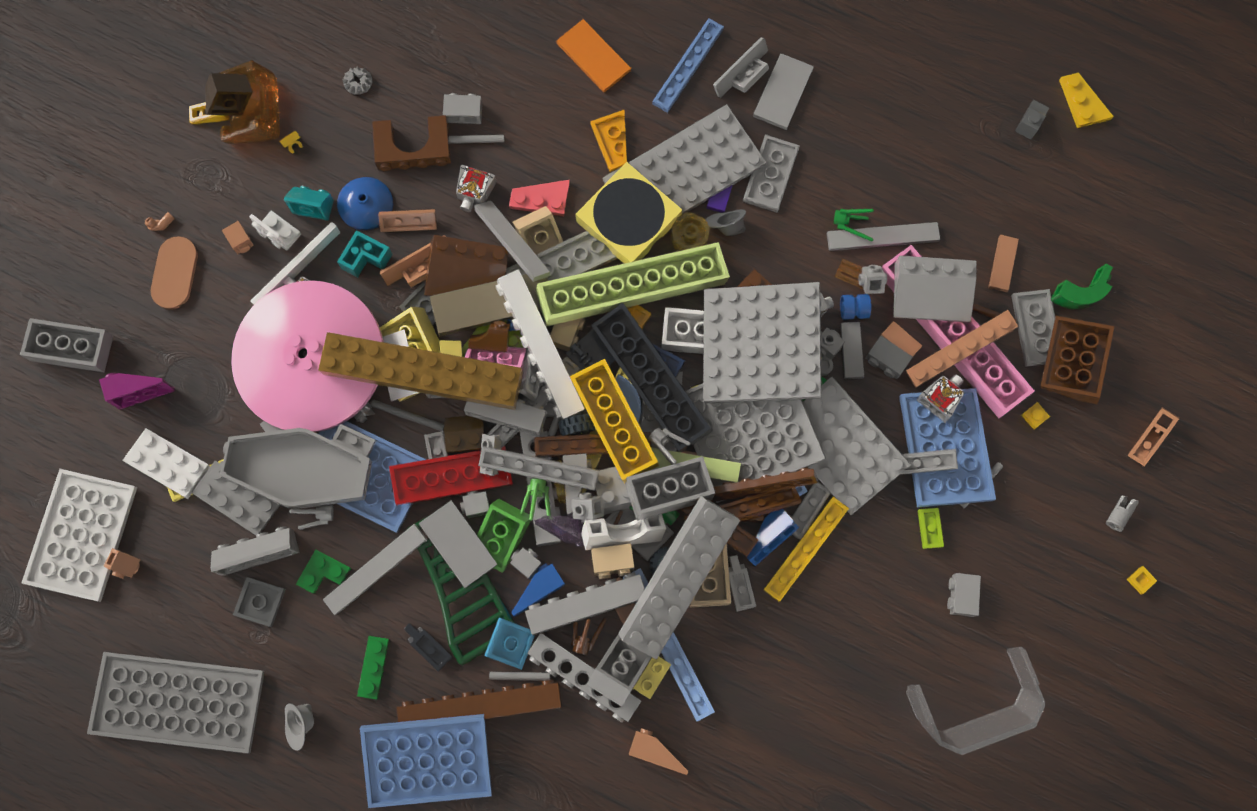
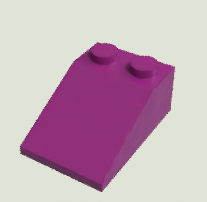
[99,373,175,410]

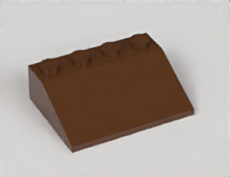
[424,235,508,296]
[1040,316,1115,404]

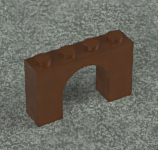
[372,115,451,171]

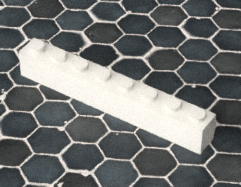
[496,269,584,420]

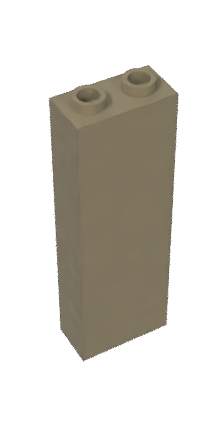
[430,274,548,337]

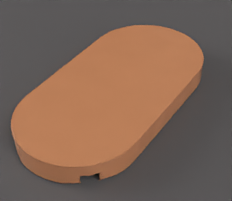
[151,237,198,310]

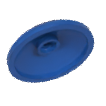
[337,177,393,230]

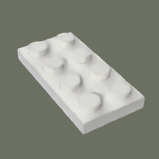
[123,428,210,499]

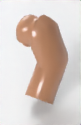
[145,212,175,231]

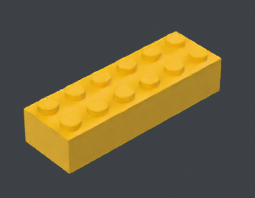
[570,359,659,484]

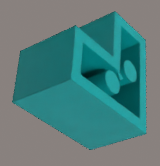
[337,230,393,278]

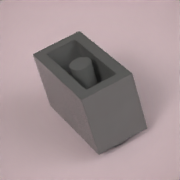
[865,336,913,379]

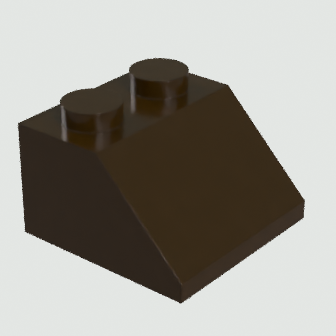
[205,73,253,116]
[444,416,485,456]

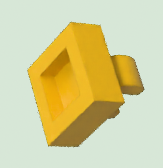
[279,131,303,153]

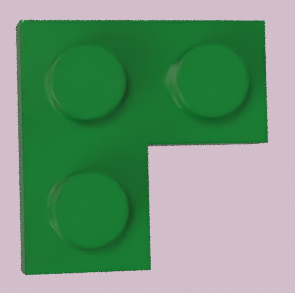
[296,550,351,594]

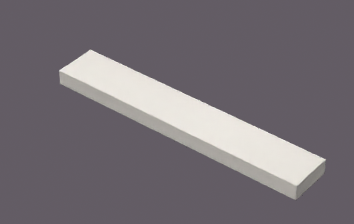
[251,222,340,305]

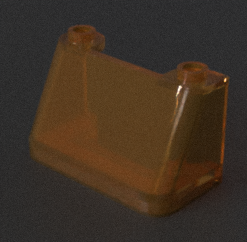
[219,60,280,144]

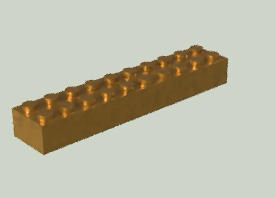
[318,332,523,410]

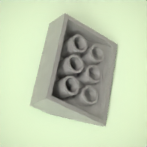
[894,256,976,323]

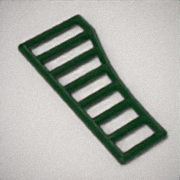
[408,515,515,665]

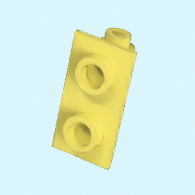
[633,656,671,699]

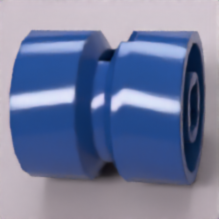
[840,294,871,319]

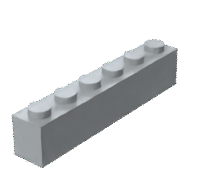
[525,572,645,636]

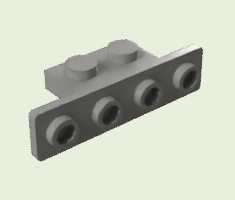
[713,37,769,98]

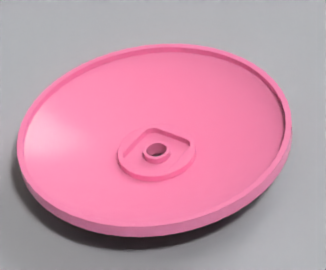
[232,281,383,433]

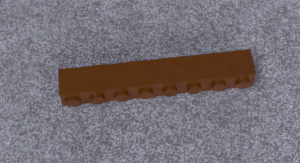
[396,679,562,722]

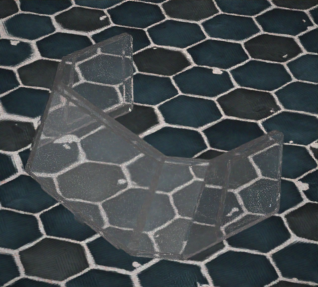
[906,646,1045,755]

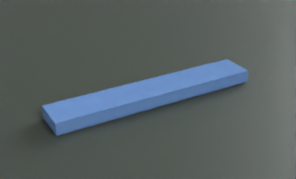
[652,18,724,113]

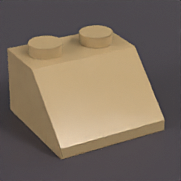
[513,206,563,255]

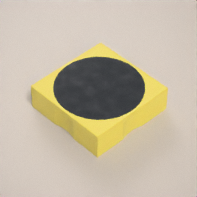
[576,162,682,264]

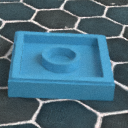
[484,618,535,670]

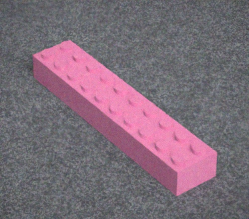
[882,245,1034,418]

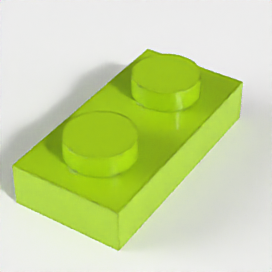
[918,508,944,549]

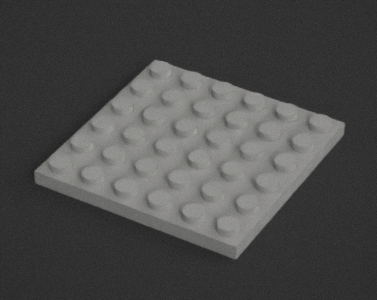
[703,282,822,403]
[686,384,826,503]

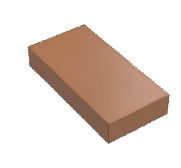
[881,321,922,356]

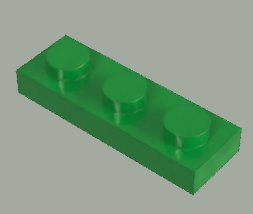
[357,636,390,699]

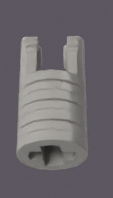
[1106,495,1139,532]

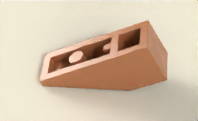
[1128,407,1180,466]
[629,728,688,775]

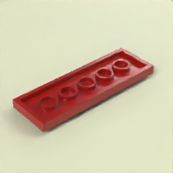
[389,446,513,506]

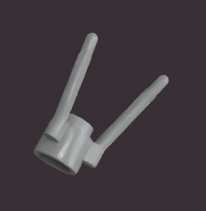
[648,428,690,465]
[289,505,333,530]

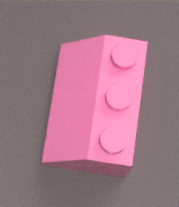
[465,347,526,371]

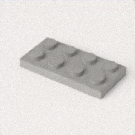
[192,461,280,535]

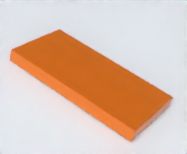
[556,19,631,93]

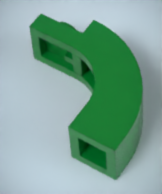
[1050,264,1113,309]

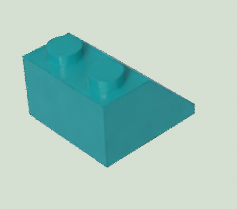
[284,186,334,221]

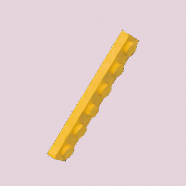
[764,497,849,602]

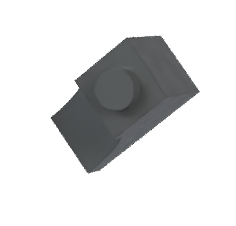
[1015,99,1049,140]

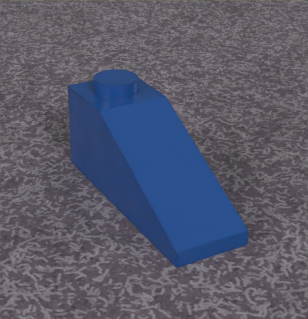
[747,509,799,566]
[511,563,565,617]

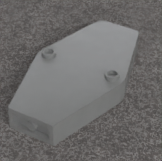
[219,428,372,509]

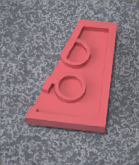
[509,180,570,216]

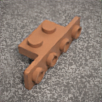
[380,235,446,288]

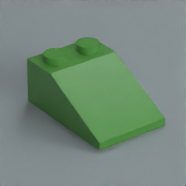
[477,499,531,573]

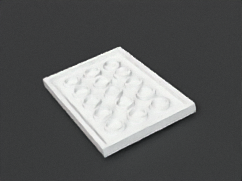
[22,469,137,602]

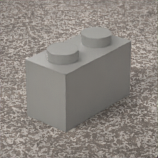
[443,93,482,124]
[947,573,981,617]

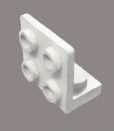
[249,211,301,251]

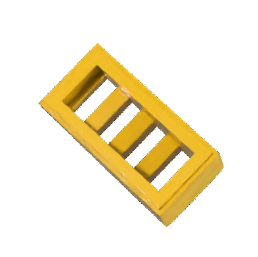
[189,102,229,124]

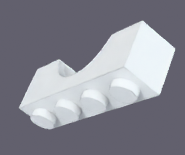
[581,514,666,550]

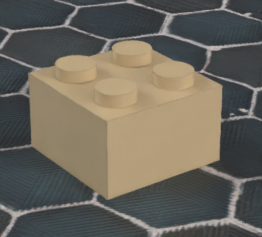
[591,543,634,579]

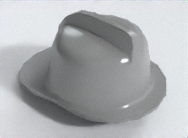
[285,703,314,751]

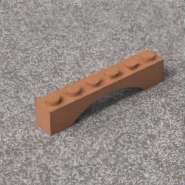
[906,310,1018,388]

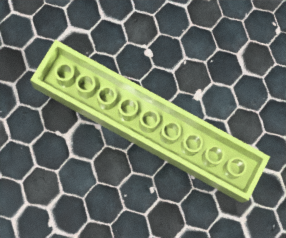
[535,242,730,326]

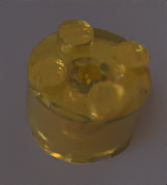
[671,213,710,252]

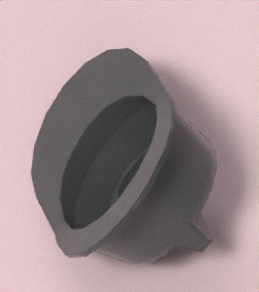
[704,209,746,236]

